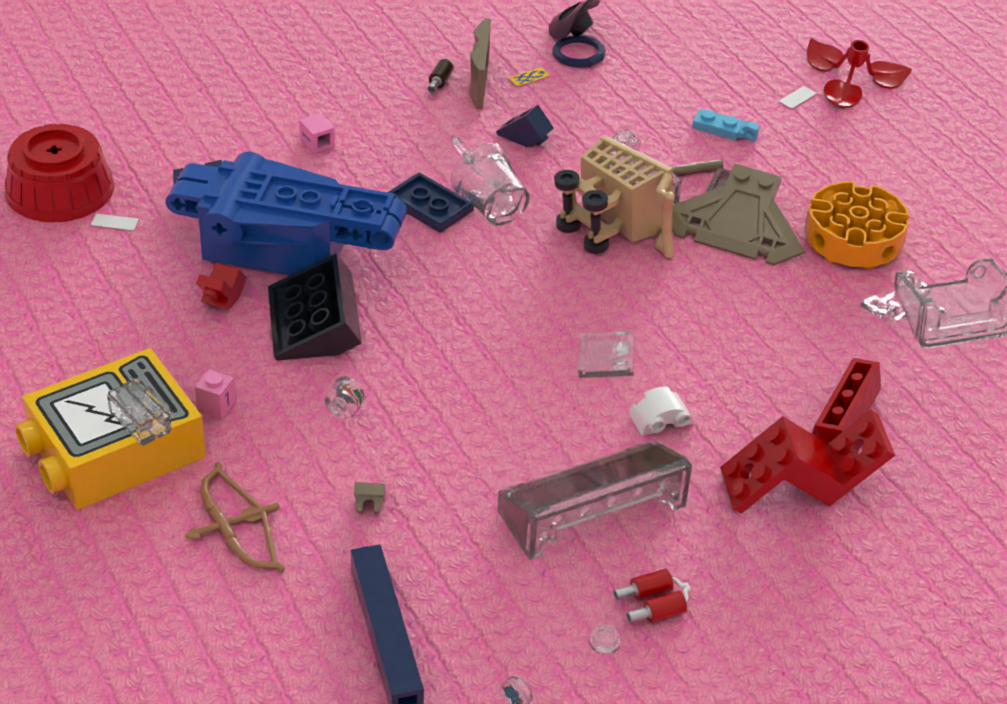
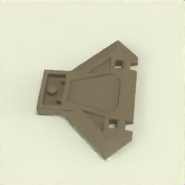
[672,163,805,265]

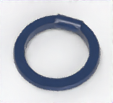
[552,35,606,67]

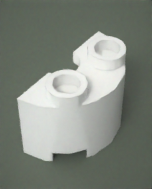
[629,387,693,436]

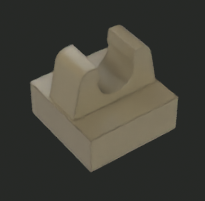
[354,482,386,514]

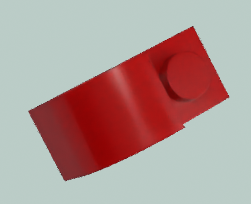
[196,263,247,310]

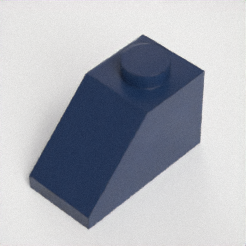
[496,105,554,147]

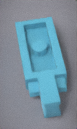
[692,109,760,142]

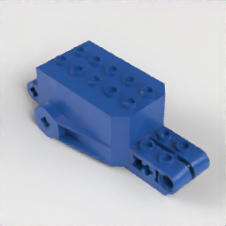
[165,152,407,275]

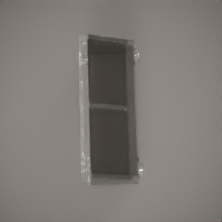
[497,440,692,560]

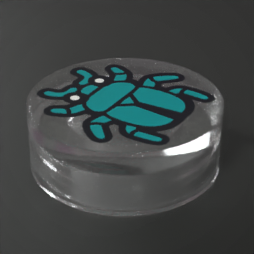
[501,676,533,704]

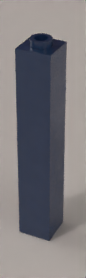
[351,544,424,704]

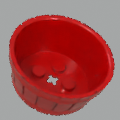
[5,124,115,222]

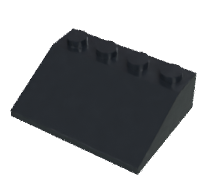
[268,253,362,360]

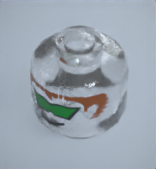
[324,376,366,418]

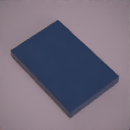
[388,172,474,233]

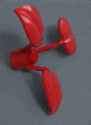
[807,38,912,108]

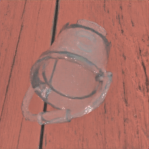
[450,136,530,226]

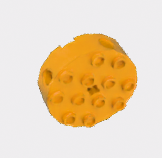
[804,181,909,269]

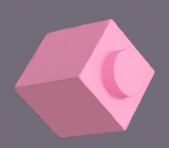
[299,113,335,154]
[195,369,236,420]

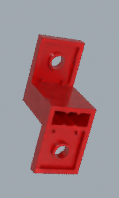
[720,409,895,514]

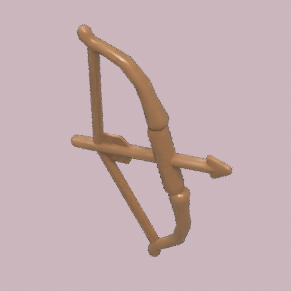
[185,462,285,572]

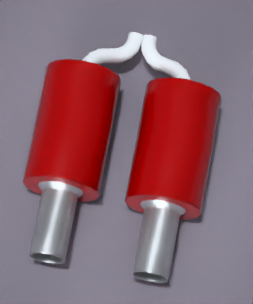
[613,568,691,623]

